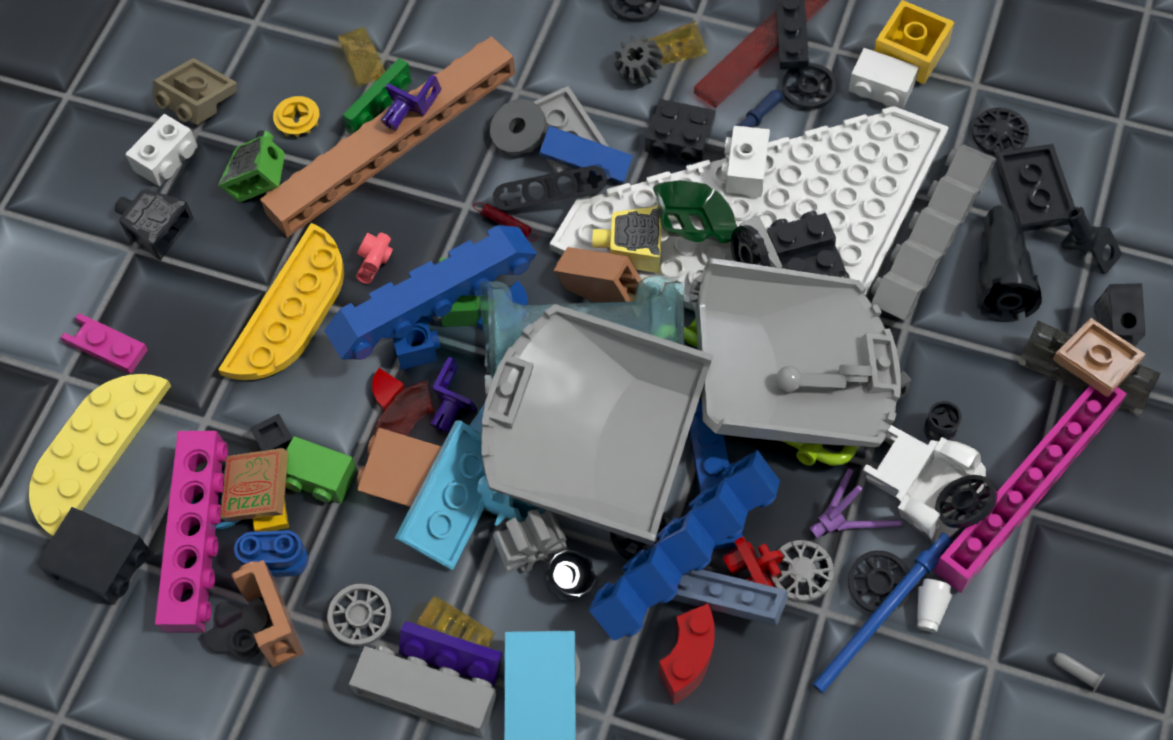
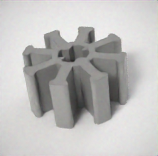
[493,509,567,573]

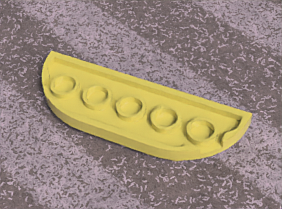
[29,374,171,537]

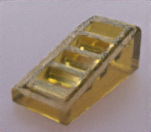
[648,21,707,64]
[417,596,495,647]

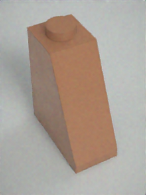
[553,247,651,319]

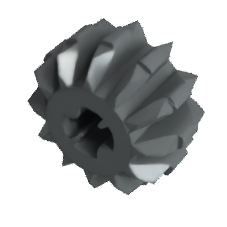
[614,34,663,85]

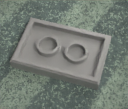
[523,86,609,172]

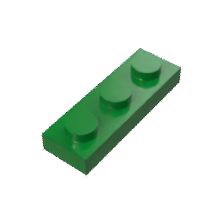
[343,58,412,135]

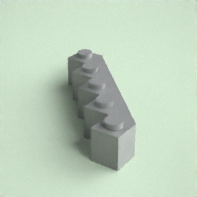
[870,144,996,320]

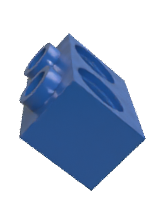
[393,316,441,370]

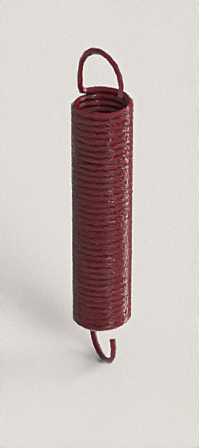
[473,202,540,241]

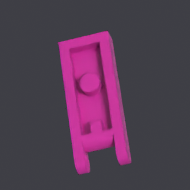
[60,313,148,374]

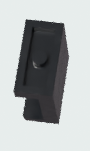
[36,507,148,605]

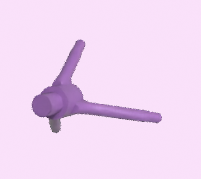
[809,469,902,538]

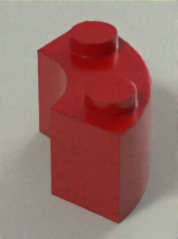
[659,603,715,705]

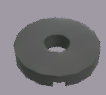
[490,99,548,157]

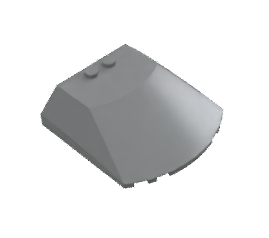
[695,258,901,447]
[481,304,713,546]

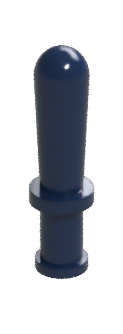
[736,90,783,127]

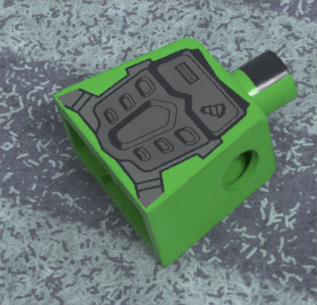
[218,130,285,203]

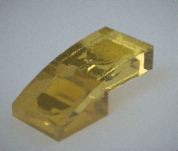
[338,27,385,86]

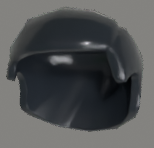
[544,549,598,601]

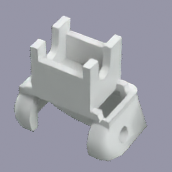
[863,425,986,544]

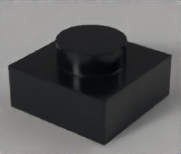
[250,414,292,451]

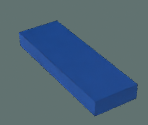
[539,126,633,185]

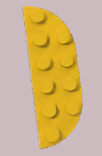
[218,223,344,380]

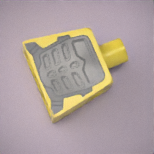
[592,207,661,273]

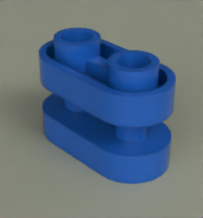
[234,531,309,577]

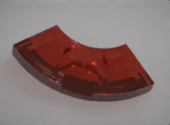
[375,381,434,437]

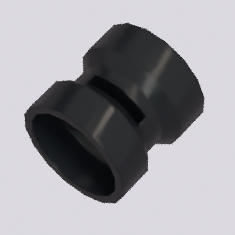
[924,401,962,442]

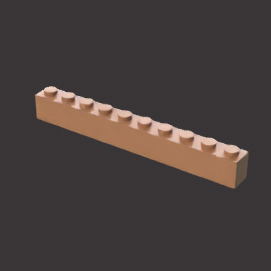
[260,36,515,238]

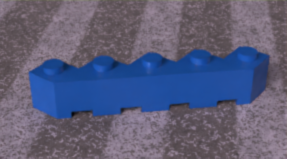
[324,225,537,360]
[589,450,780,642]

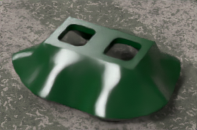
[653,180,737,243]

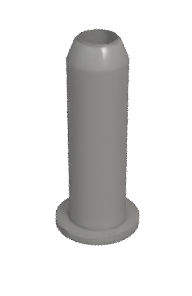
[1053,653,1105,692]

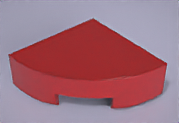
[372,368,405,412]

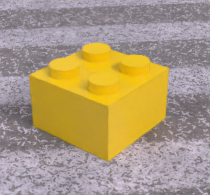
[874,0,955,84]

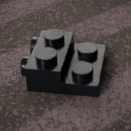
[645,99,716,163]
[767,211,846,277]

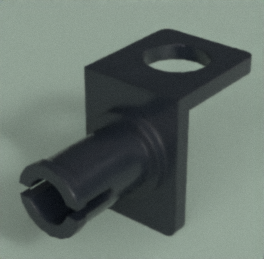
[1061,207,1122,274]

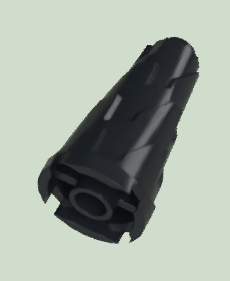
[976,205,1042,322]

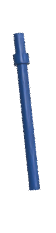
[812,533,953,693]

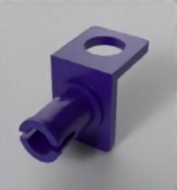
[381,75,441,131]
[430,357,477,434]

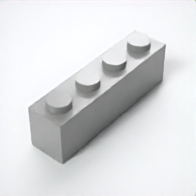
[349,646,497,738]

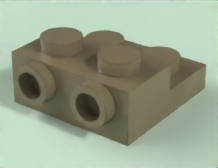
[153,58,237,125]

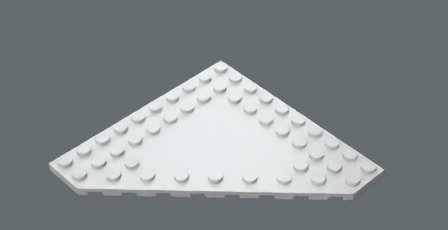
[550,106,949,310]

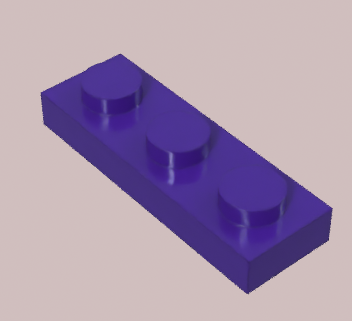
[398,621,502,686]

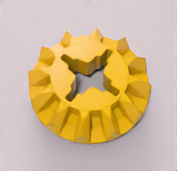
[273,96,320,137]

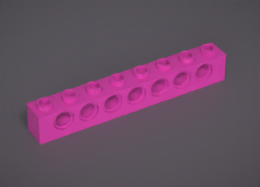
[934,386,1127,593]

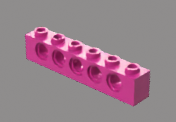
[155,431,228,633]

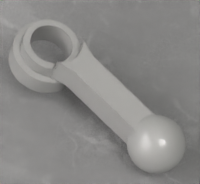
[776,365,872,392]

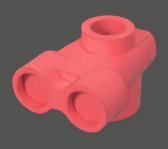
[356,232,393,284]

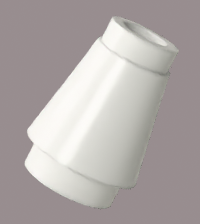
[917,579,952,632]

